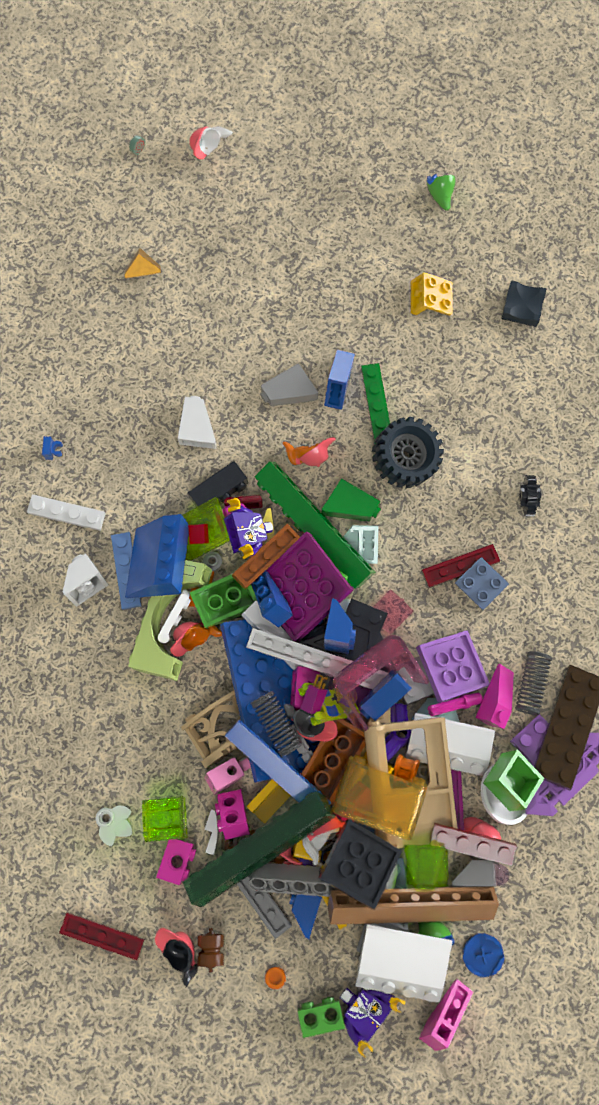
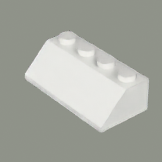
[405,713,495,776]

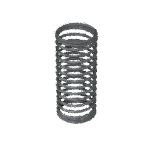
[515,651,553,715]
[251,691,302,757]

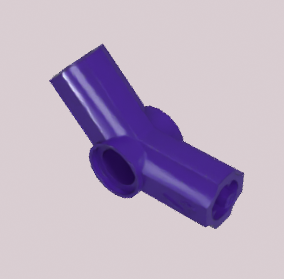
[385,703,411,763]

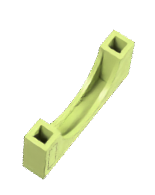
[128,560,212,681]

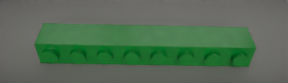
[254,461,376,589]

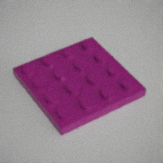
[267,532,353,643]

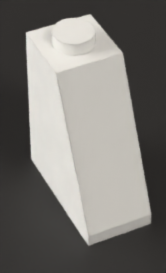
[178,396,217,449]

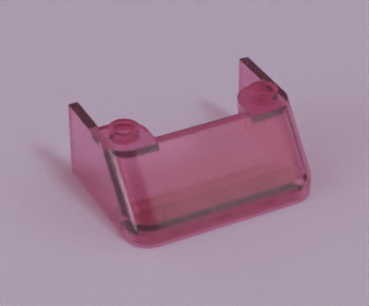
[333,635,429,731]

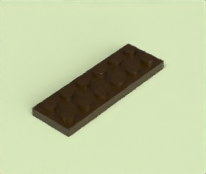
[534,665,599,791]

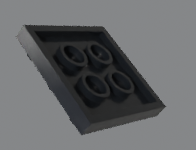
[318,819,402,910]

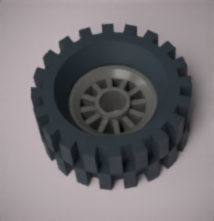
[372,417,444,488]

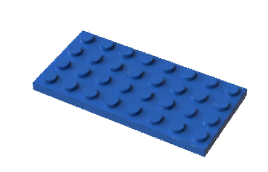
[220,620,320,783]

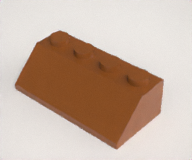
[301,719,366,808]

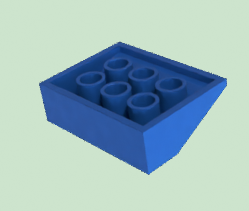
[125,514,189,598]

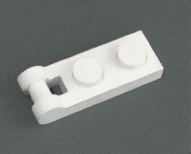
[158,589,191,643]

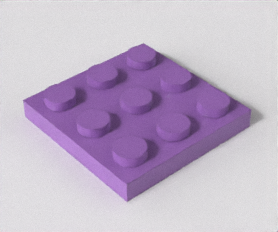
[416,630,490,703]

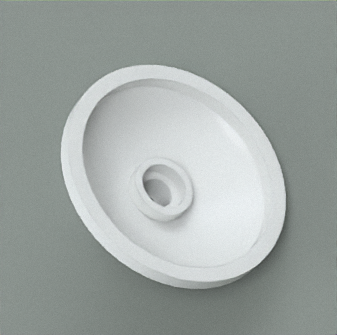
[481,764,527,825]

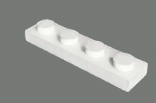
[27,494,106,531]

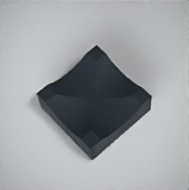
[501,280,547,327]

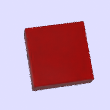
[188,524,209,544]

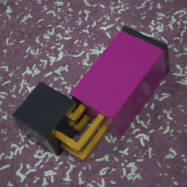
[300,672,338,716]

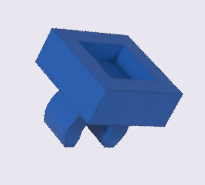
[42,436,63,460]

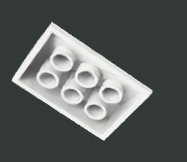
[355,925,452,1002]

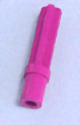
[427,692,483,716]

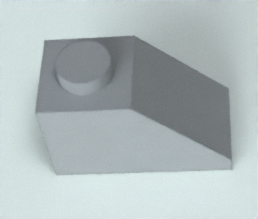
[452,857,496,887]

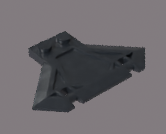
[298,598,397,691]

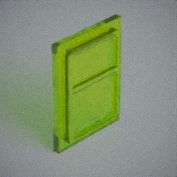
[182,497,230,561]

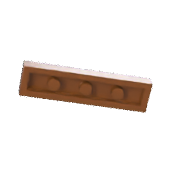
[232,524,300,589]

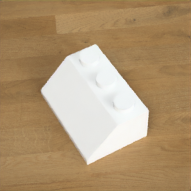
[63,553,108,607]

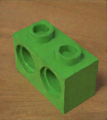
[298,996,345,1038]

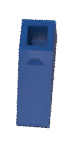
[252,570,293,628]

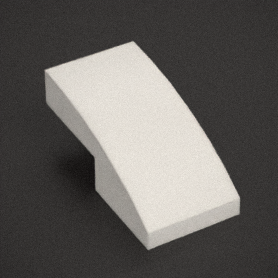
[204,810,219,855]

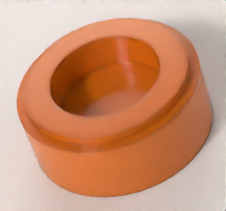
[265,967,286,989]

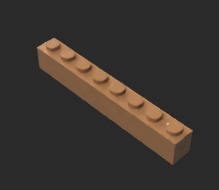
[327,887,499,925]

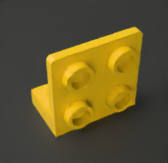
[411,272,453,316]

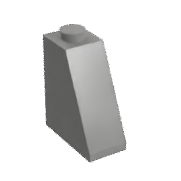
[260,363,318,406]

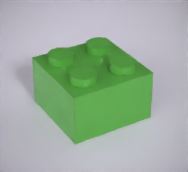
[483,749,544,812]

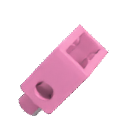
[204,757,251,795]

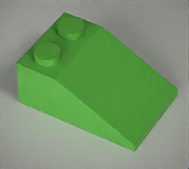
[189,574,257,628]

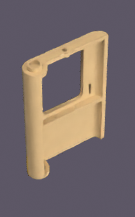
[364,717,457,848]

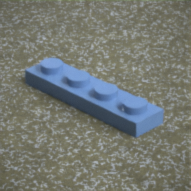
[111,532,142,610]

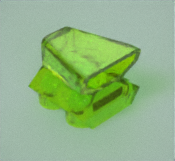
[142,796,188,842]
[404,844,449,889]

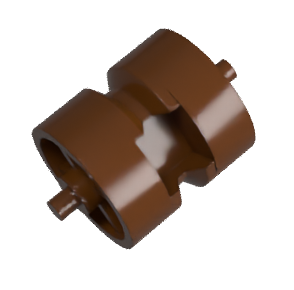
[197,928,224,973]

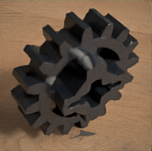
[519,475,541,517]

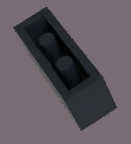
[188,461,248,515]

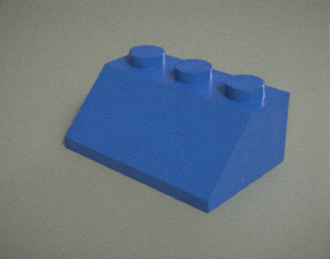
[324,599,356,655]

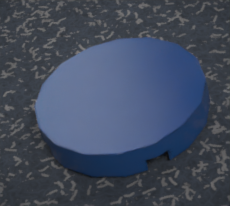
[462,933,504,977]

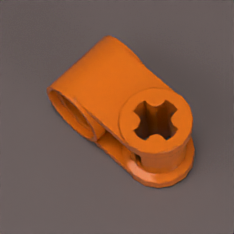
[392,754,420,789]

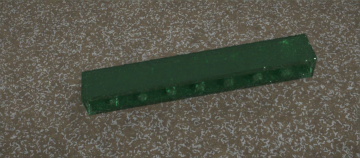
[183,791,336,907]

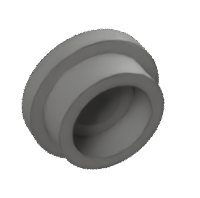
[203,552,222,571]

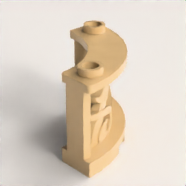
[181,688,241,769]

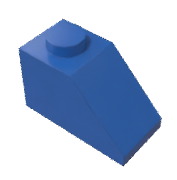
[289,894,322,939]

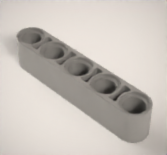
[249,863,338,897]

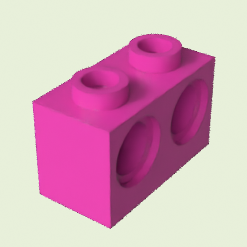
[215,789,249,840]

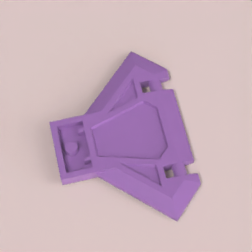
[510,715,599,816]

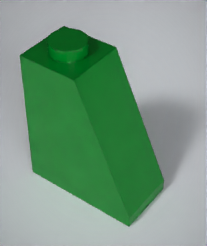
[321,478,381,522]

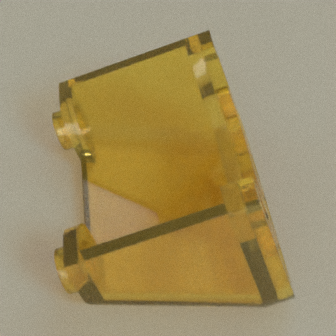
[332,755,428,840]

